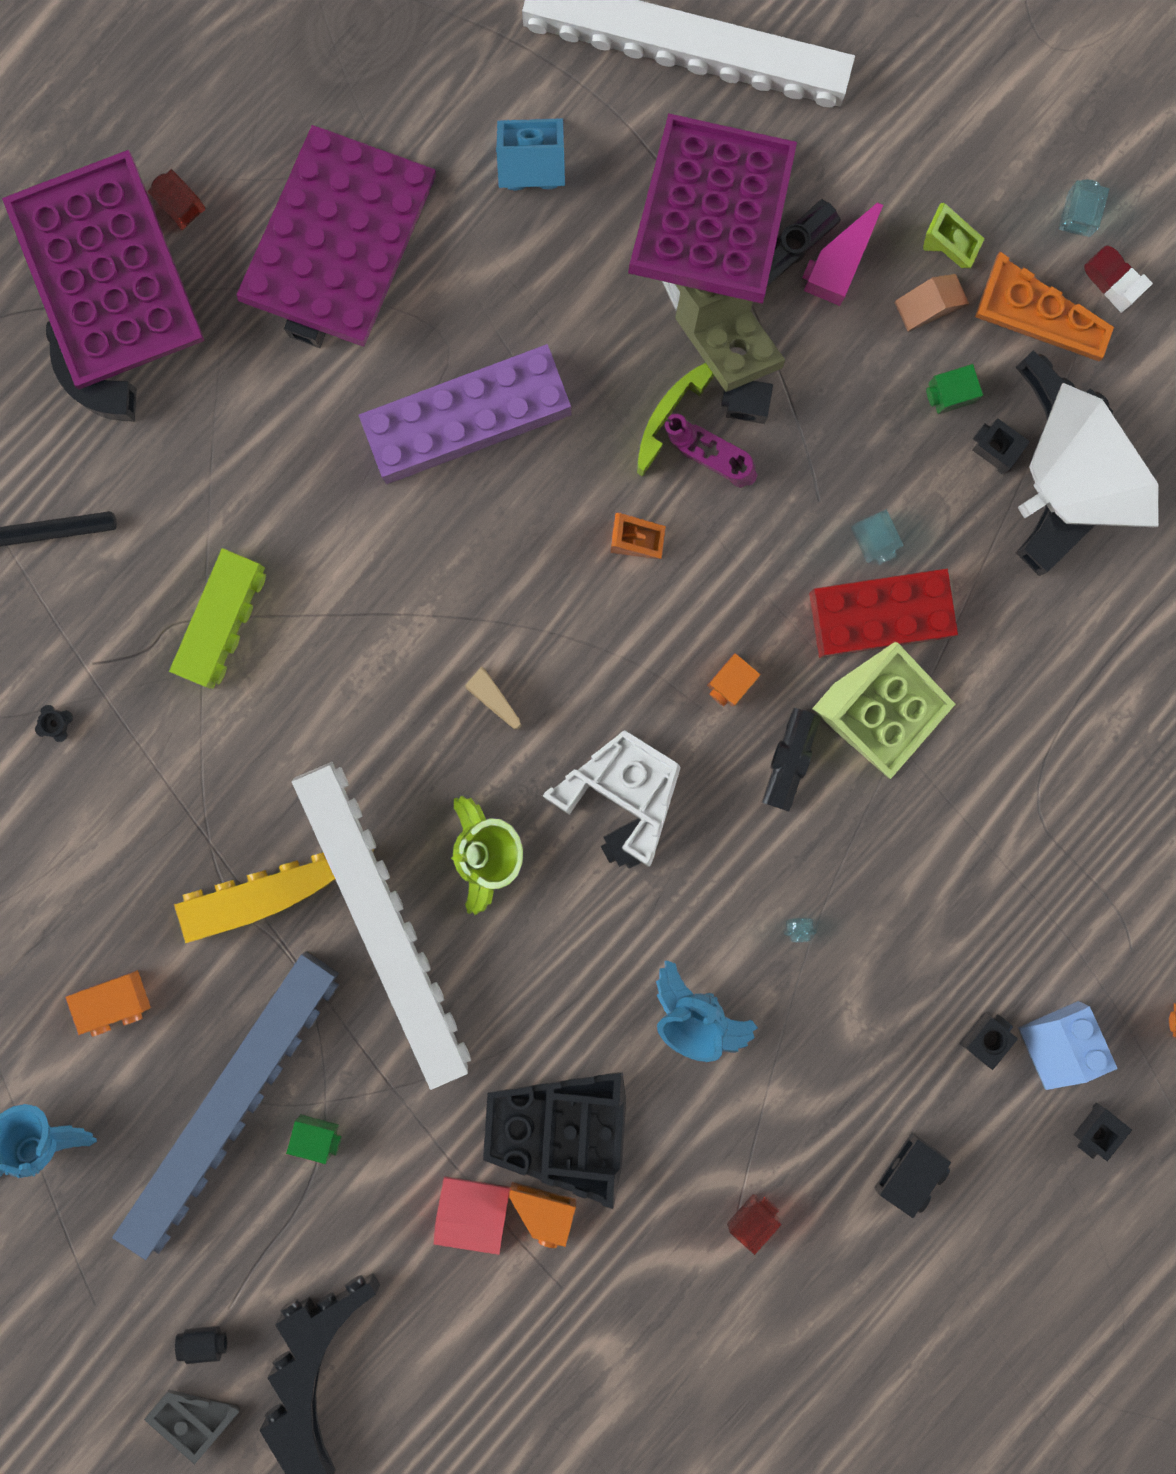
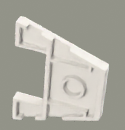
[543,730,681,867]

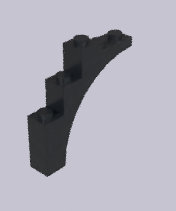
[1016,350,1114,576]
[259,1273,380,1474]

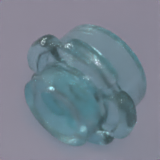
[784,918,817,942]

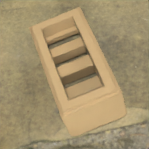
[465,666,522,730]

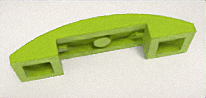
[637,362,715,477]

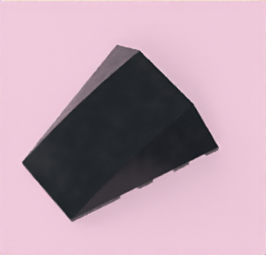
[483,1072,626,1209]

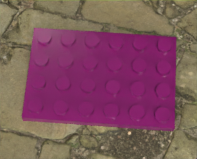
[628,113,797,304]
[236,125,436,347]
[2,150,205,389]

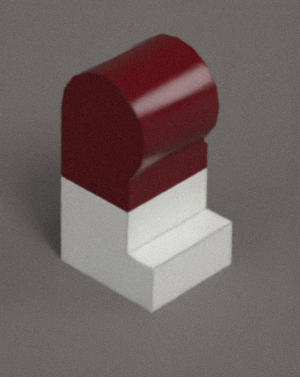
[1084,245,1153,313]

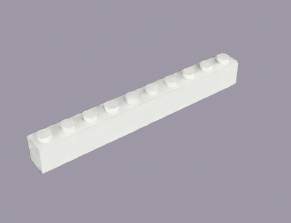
[522,0,855,107]
[292,762,471,1090]

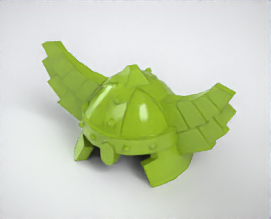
[451,796,523,915]

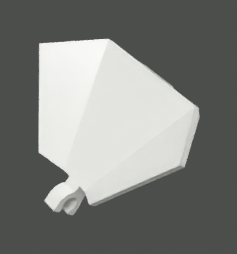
[1017,383,1158,528]

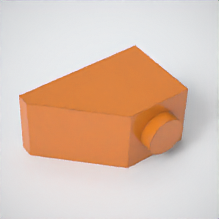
[509,1182,576,1248]

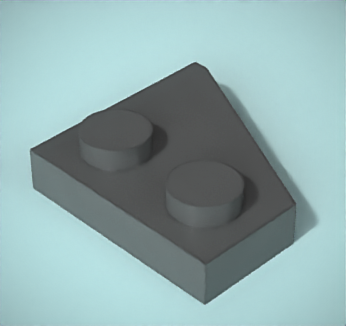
[144,1390,240,1465]

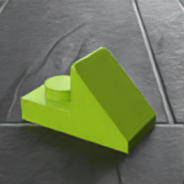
[923,203,985,268]

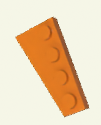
[975,252,1114,361]

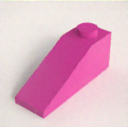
[802,202,883,306]

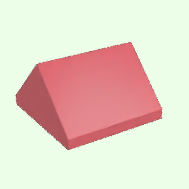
[434,1177,510,1255]

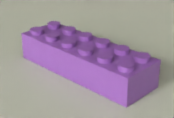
[359,344,572,484]

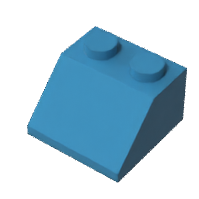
[496,118,565,191]

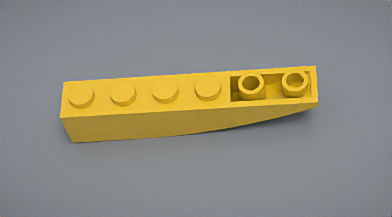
[174,849,374,943]

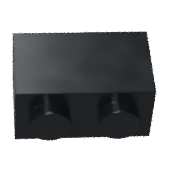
[874,1132,951,1218]

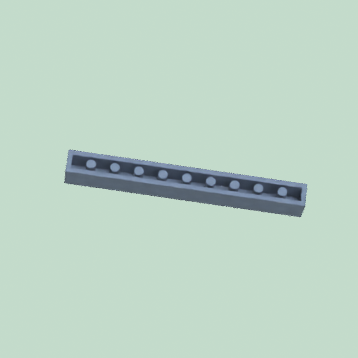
[112,951,340,1261]

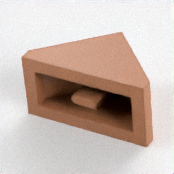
[894,274,969,332]

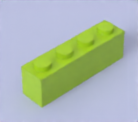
[169,548,266,689]

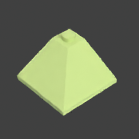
[812,642,956,779]

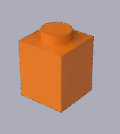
[707,653,761,707]

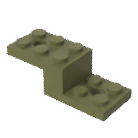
[675,284,785,392]

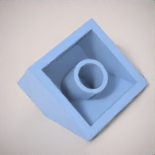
[1018,1001,1118,1090]

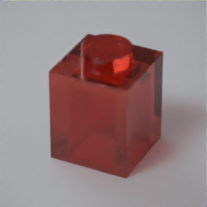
[147,169,206,231]
[727,1194,782,1255]

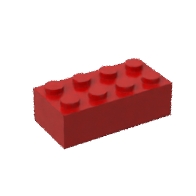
[809,568,958,658]

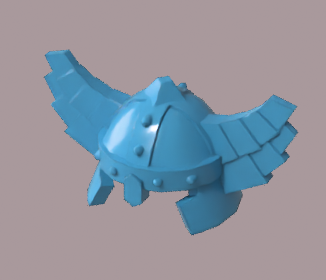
[656,960,758,1062]
[0,1104,97,1178]

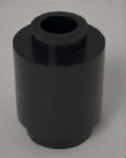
[175,1326,228,1364]

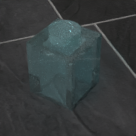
[1058,179,1110,237]
[851,509,904,565]

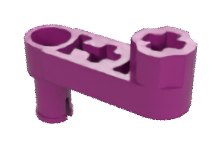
[665,414,758,488]

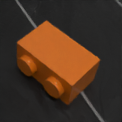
[65,970,151,1037]

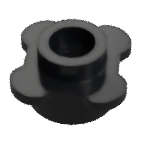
[35,705,73,742]

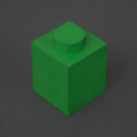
[926,364,983,414]
[286,1114,342,1164]

